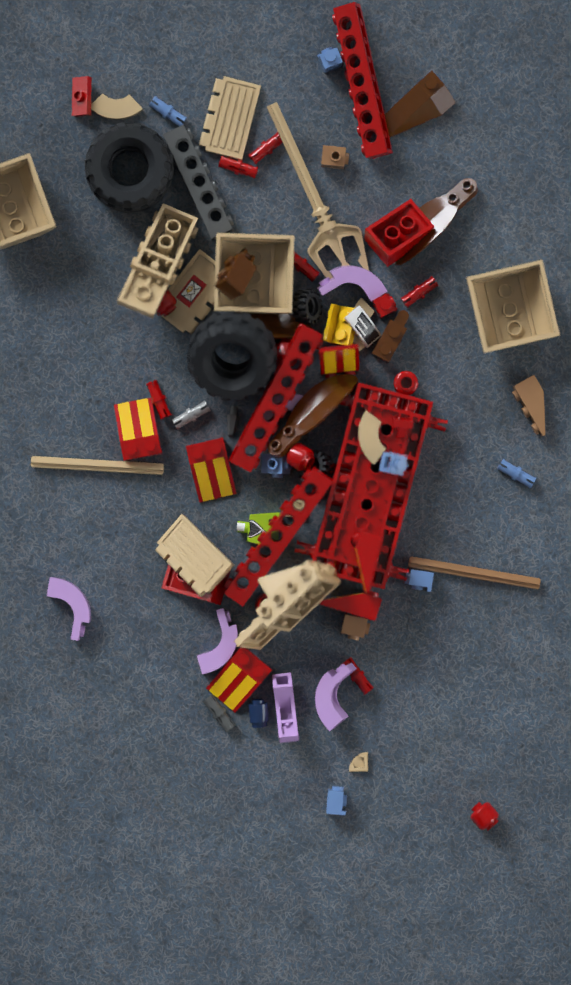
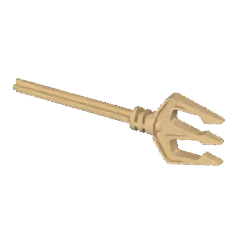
[267,102,369,279]

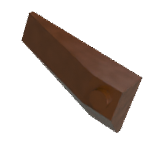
[384,71,456,137]

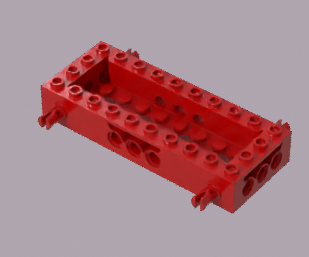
[294,382,448,589]

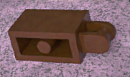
[215,248,257,301]
[371,310,409,364]

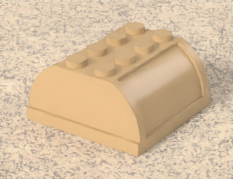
[0,153,56,250]
[214,233,294,314]
[466,260,560,353]

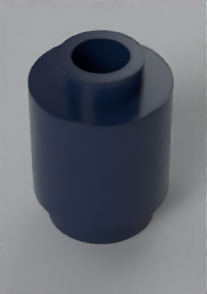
[249,699,269,728]

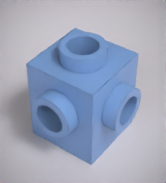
[261,454,292,478]

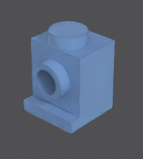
[317,47,343,73]
[379,452,407,475]
[404,569,434,592]
[326,786,347,815]

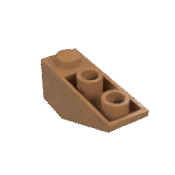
[512,375,545,437]

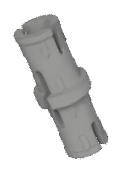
[172,400,211,430]

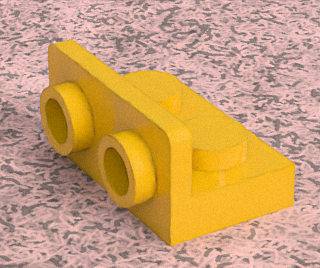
[323,303,355,346]

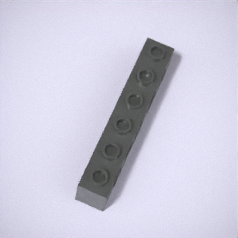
[163,125,234,241]

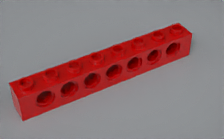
[332,2,393,159]
[229,323,323,472]
[223,466,333,607]

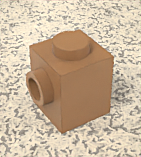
[321,145,349,169]
[341,614,370,641]

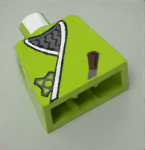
[237,513,280,544]

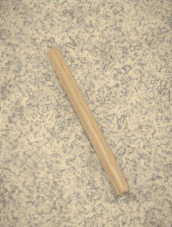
[31,456,164,475]

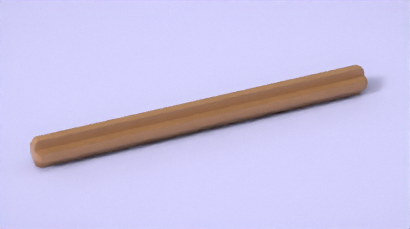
[408,556,541,589]

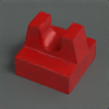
[392,416,413,438]

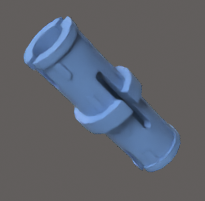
[149,96,187,127]
[497,459,536,488]

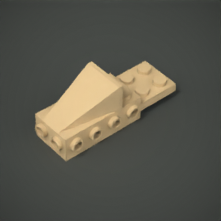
[117,203,199,318]
[234,560,341,650]

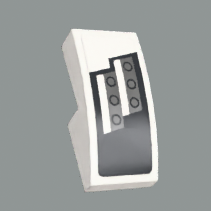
[344,305,382,348]

